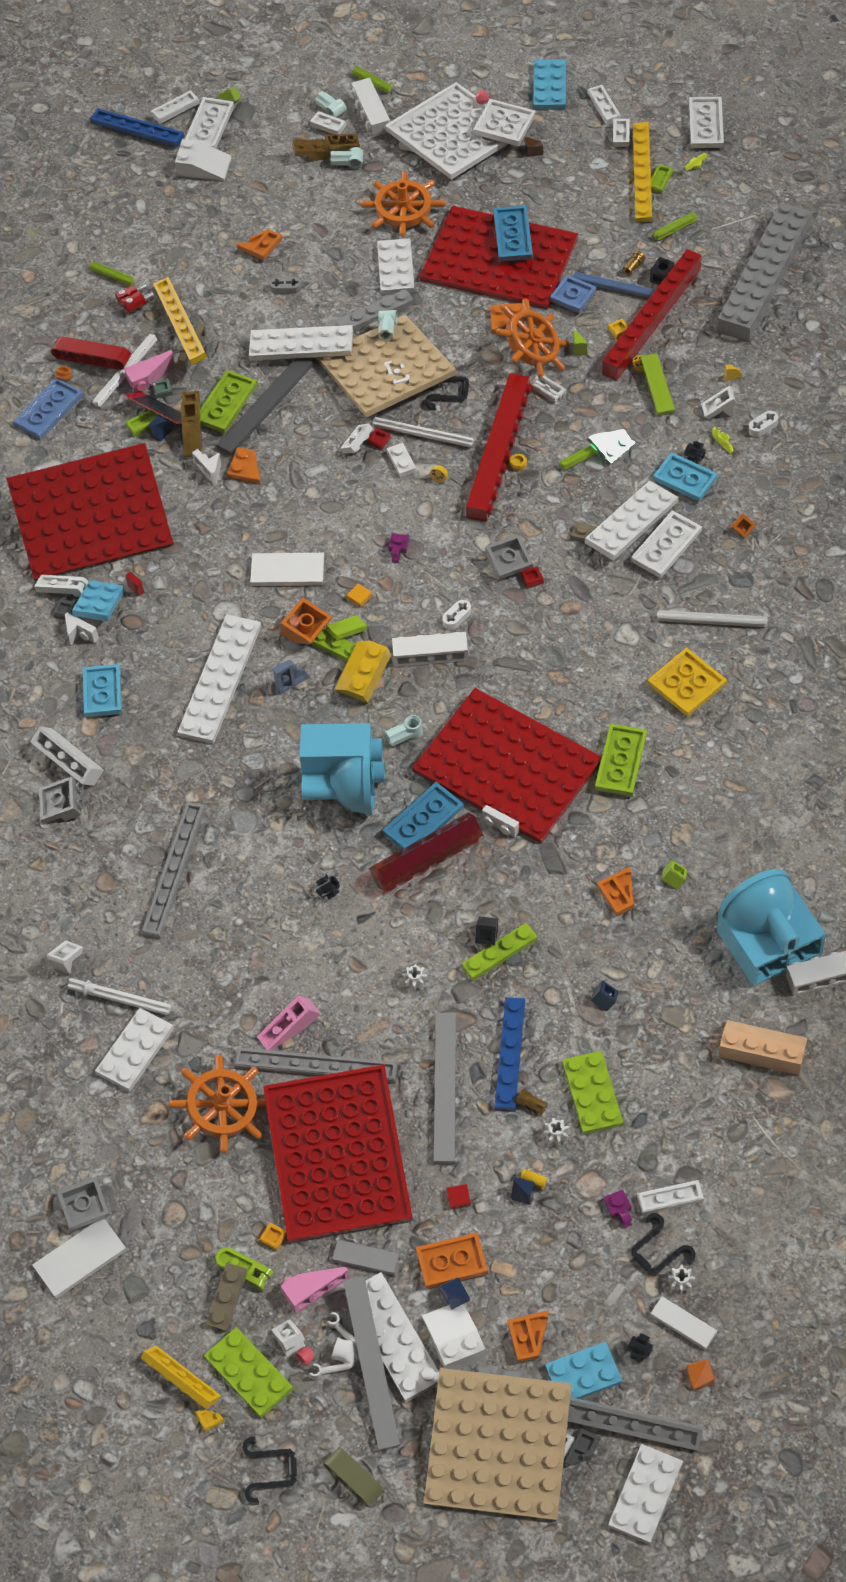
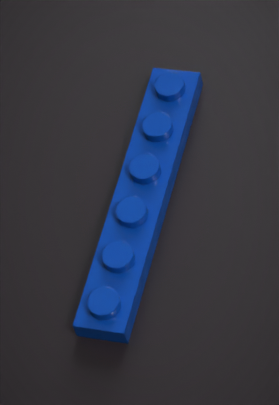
[90,108,184,147]
[495,997,526,1112]

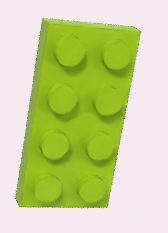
[200,370,258,433]
[595,723,647,797]
[562,1050,623,1135]
[204,1327,294,1418]

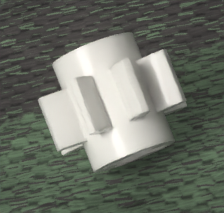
[402,964,428,990]
[544,1118,569,1145]
[668,1265,695,1294]

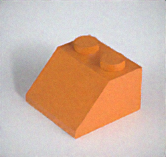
[280,597,332,644]

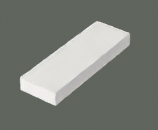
[587,85,621,125]
[637,1180,704,1215]
[650,1297,717,1350]

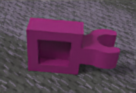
[388,533,410,562]
[604,1189,632,1228]

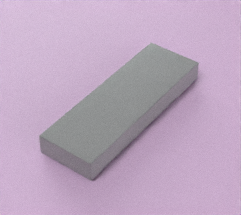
[332,1240,399,1276]

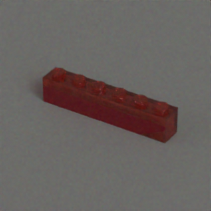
[369,813,484,892]

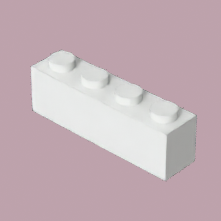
[350,78,390,137]
[392,632,468,667]
[30,727,104,786]
[785,951,846,996]

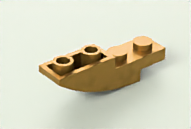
[292,134,360,161]
[181,391,202,457]

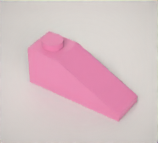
[124,350,175,393]
[257,995,321,1050]
[280,1267,349,1314]

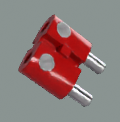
[115,284,154,313]

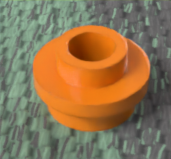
[55,366,72,381]

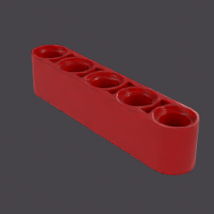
[51,336,131,370]

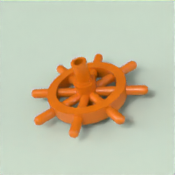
[360,172,446,237]
[496,299,570,378]
[168,1054,266,1154]

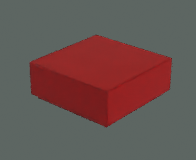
[367,428,391,450]
[520,566,544,589]
[125,572,144,596]
[446,1184,471,1210]

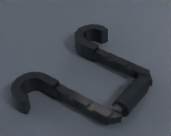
[425,376,469,410]
[631,1213,696,1275]
[242,1437,297,1505]

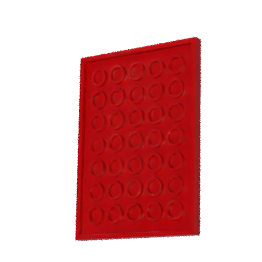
[419,205,578,310]
[6,443,174,581]
[412,688,602,844]
[263,1064,413,1243]

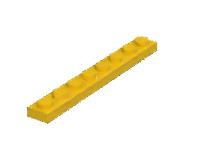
[633,122,653,223]
[153,277,207,365]

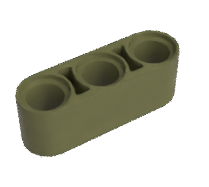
[323,1447,384,1508]

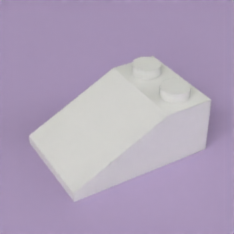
[175,139,232,181]
[422,1304,486,1370]

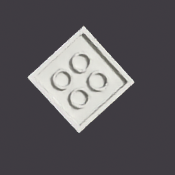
[473,99,536,146]

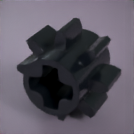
[684,441,706,463]
[315,874,340,900]
[627,1333,653,1362]

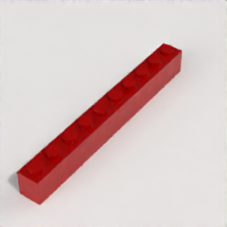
[602,249,702,381]
[466,373,532,522]

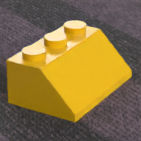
[334,641,391,704]

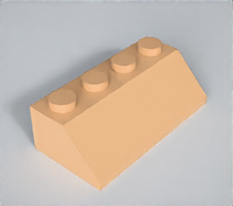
[719,1020,808,1075]

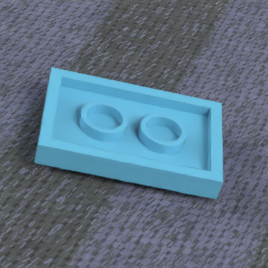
[653,452,718,502]
[72,580,124,621]
[83,664,122,717]
[545,1342,622,1399]

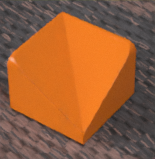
[730,513,756,539]
[686,1359,715,1391]

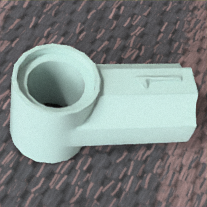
[315,91,347,118]
[331,147,364,170]
[378,310,398,341]
[385,715,423,747]

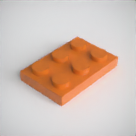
[416,1232,488,1289]

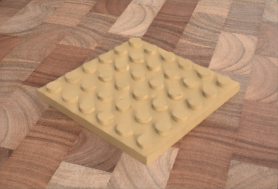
[317,314,457,417]
[424,1368,572,1521]

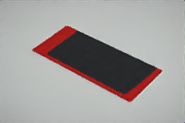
[124,392,182,424]

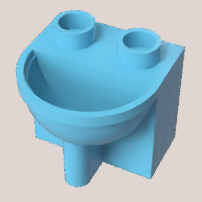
[300,723,385,816]
[717,869,826,987]

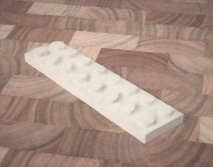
[177,614,261,744]

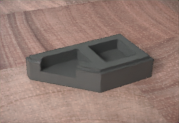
[53,595,79,620]
[563,1428,601,1468]

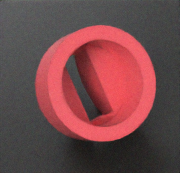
[476,89,489,104]
[295,1347,314,1366]

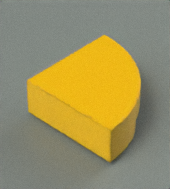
[724,365,742,381]
[195,1409,225,1433]

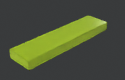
[640,353,675,416]

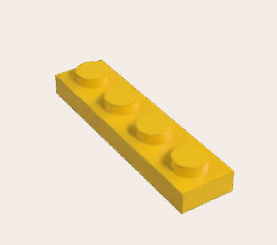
[141,1345,221,1409]

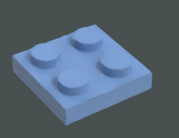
[550,275,596,314]

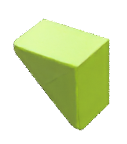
[218,86,241,102]
[573,331,587,355]
[661,860,687,889]

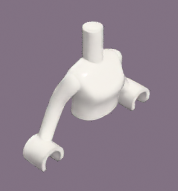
[309,1312,360,1380]

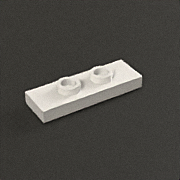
[150,90,200,124]

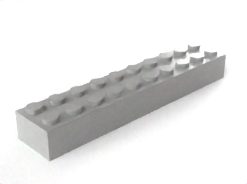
[717,202,812,342]

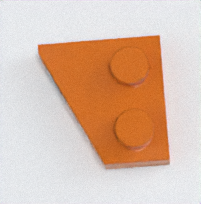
[237,229,282,261]
[490,303,524,334]
[227,447,261,484]
[597,867,634,916]
[507,1310,549,1363]

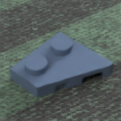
[273,660,310,695]

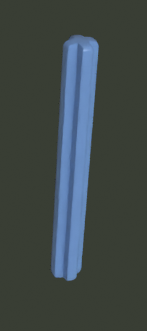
[573,272,655,299]

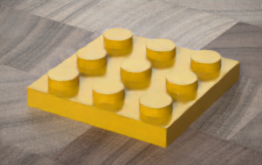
[647,647,727,717]

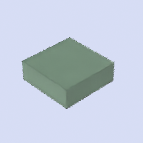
[152,379,173,399]

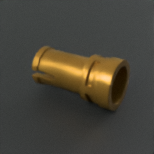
[623,251,646,276]
[516,1088,548,1115]

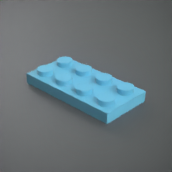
[534,59,566,110]

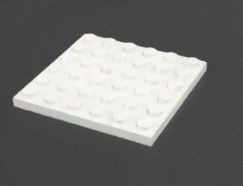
[385,82,508,180]

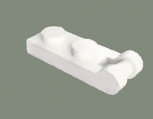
[34,575,88,597]

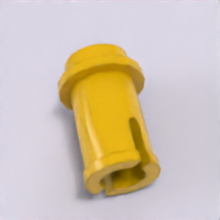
[520,1168,548,1190]

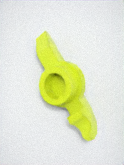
[684,153,708,170]
[712,426,733,454]

